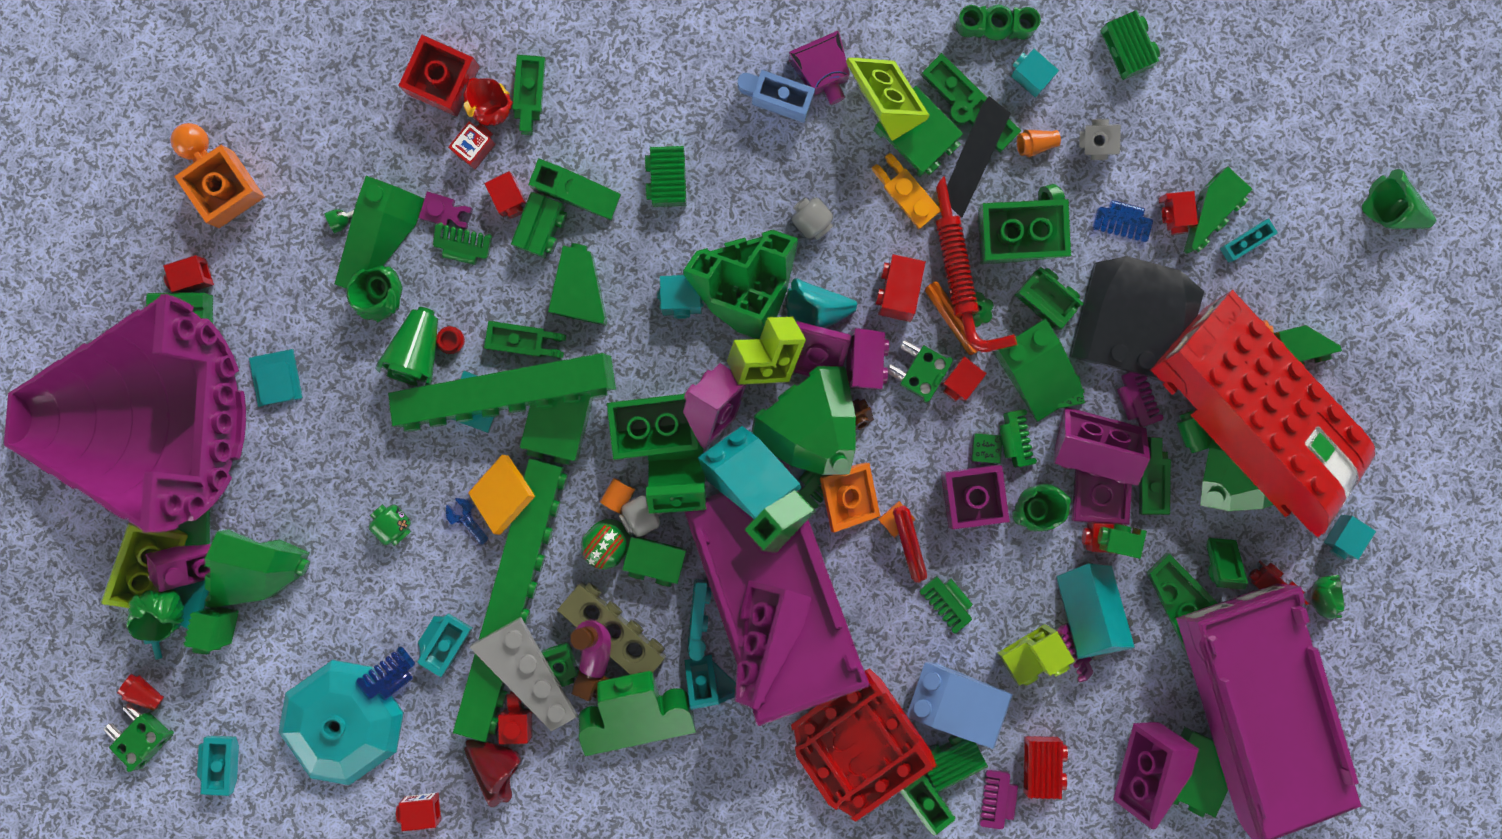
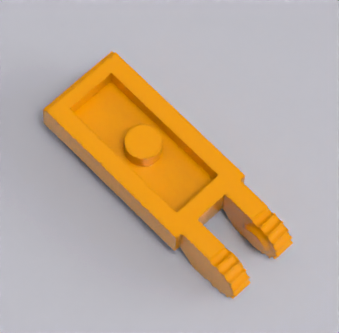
[872,153,941,229]

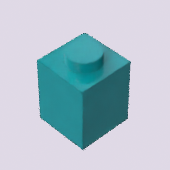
[1011,49,1059,98]
[1323,514,1376,560]

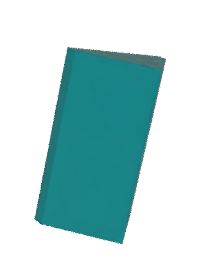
[1057,563,1135,659]

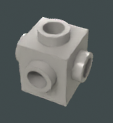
[1079,119,1121,160]

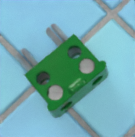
[888,340,953,403]
[104,703,174,772]

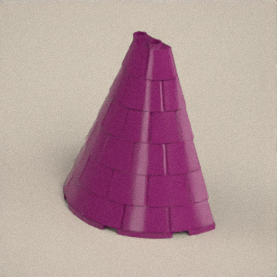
[4,294,246,532]

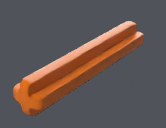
[925,281,978,355]

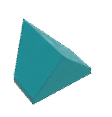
[684,655,736,710]

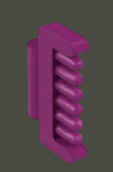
[1117,372,1164,427]
[1056,623,1093,683]
[979,770,1018,829]

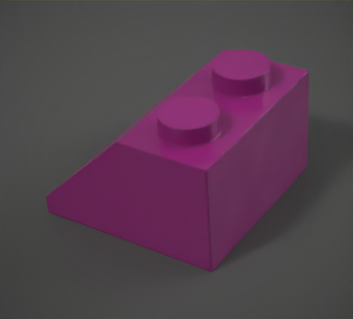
[846,328,889,390]
[683,363,747,449]

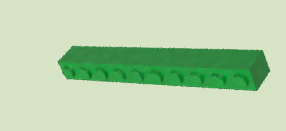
[453,458,568,742]

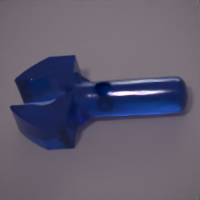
[446,498,488,545]

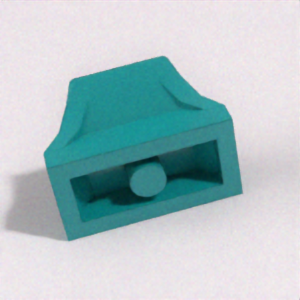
[417,613,473,677]
[197,736,239,796]

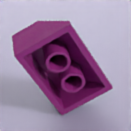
[1054,407,1150,486]

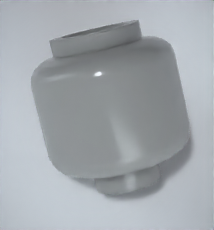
[792,197,833,240]
[619,495,663,537]

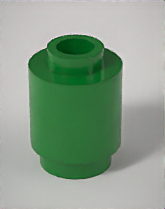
[1176,410,1212,453]

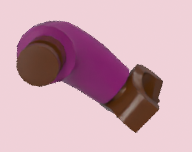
[570,620,611,701]

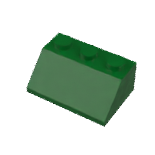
[607,394,699,460]

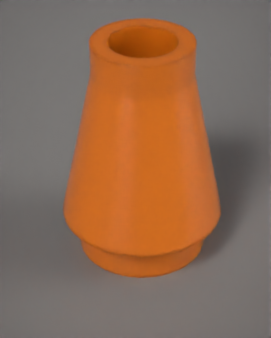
[1016,130,1061,158]

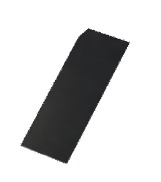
[947,96,1011,218]

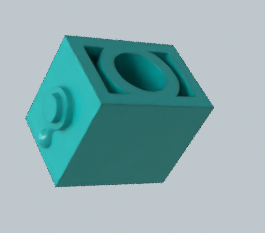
[657,275,704,319]

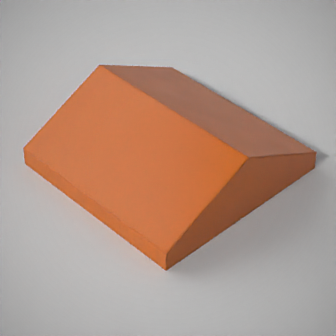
[820,462,880,533]

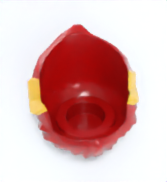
[463,78,513,126]

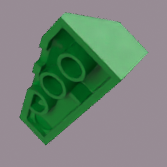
[334,176,425,289]

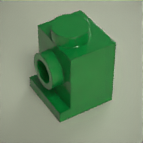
[1098,523,1147,559]
[541,641,579,687]

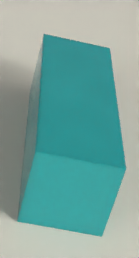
[1219,218,1278,263]

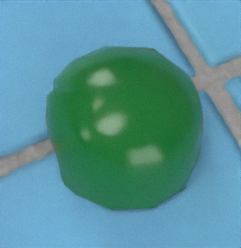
[1310,575,1344,619]

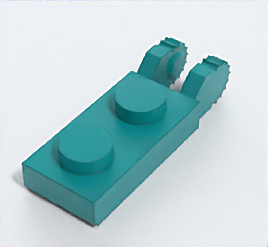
[687,579,711,662]

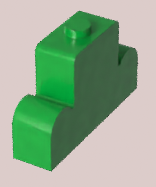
[578,671,696,756]

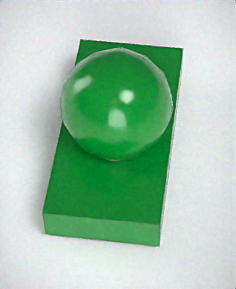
[1206,538,1248,590]

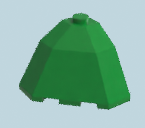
[683,230,798,339]
[751,366,856,475]
[1200,439,1273,511]
[205,529,310,608]

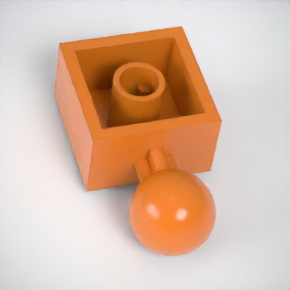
[170,123,265,229]

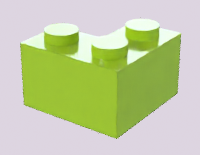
[727,317,806,385]
[997,624,1075,686]

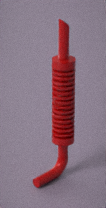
[936,176,1017,352]

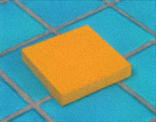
[468,454,535,535]

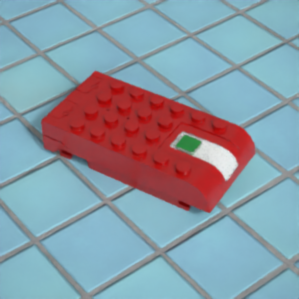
[1151,290,1375,538]

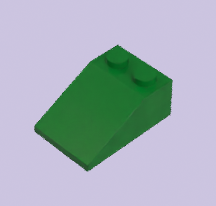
[978,199,1071,264]
[992,318,1085,422]

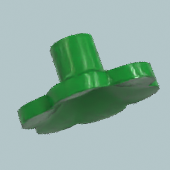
[973,292,994,327]

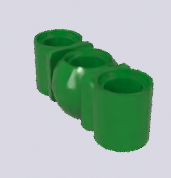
[955,4,1041,41]

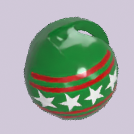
[581,519,631,570]

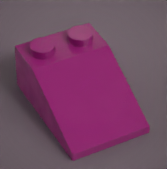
[1113,722,1199,830]

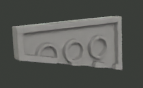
[470,617,577,731]

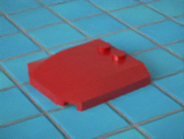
[791,668,937,822]

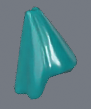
[786,278,858,329]

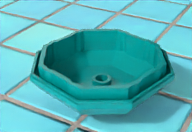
[278,660,404,785]

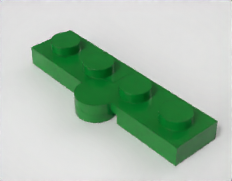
[921,53,1021,153]

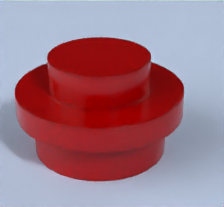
[436,326,465,354]

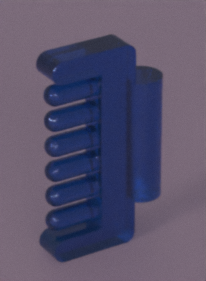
[1093,200,1153,243]
[355,646,415,700]

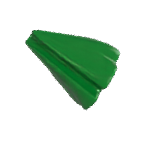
[1362,169,1437,229]

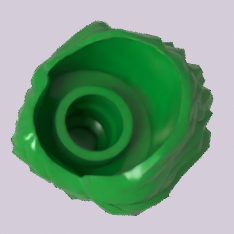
[346,265,403,323]
[126,590,184,641]

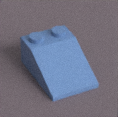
[907,662,1013,749]

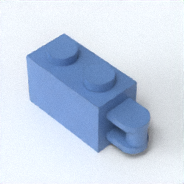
[738,70,815,123]

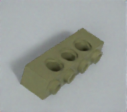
[557,582,666,675]

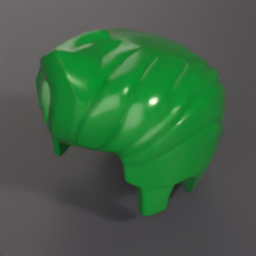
[1012,484,1071,532]

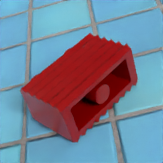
[1023,736,1068,799]

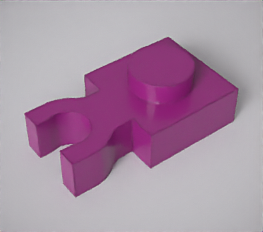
[419,191,473,229]

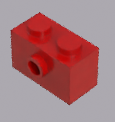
[875,254,926,322]

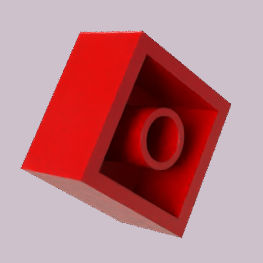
[398,34,480,117]

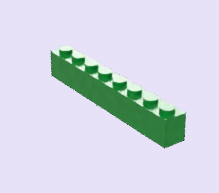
[388,353,616,432]

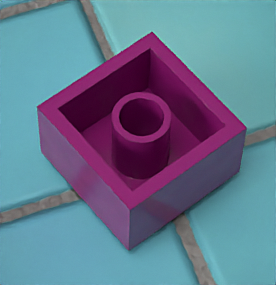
[941,465,1010,530]

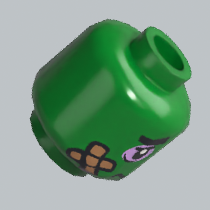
[368,504,411,546]

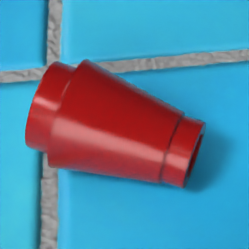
[117,674,164,711]

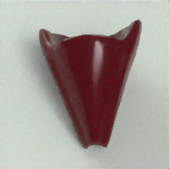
[464,739,521,807]

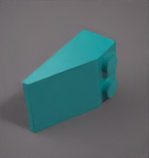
[698,426,801,519]

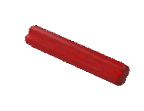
[893,505,928,583]

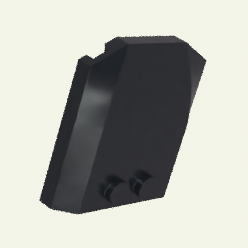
[1069,256,1204,382]

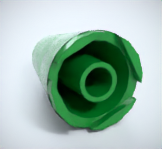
[375,307,439,386]

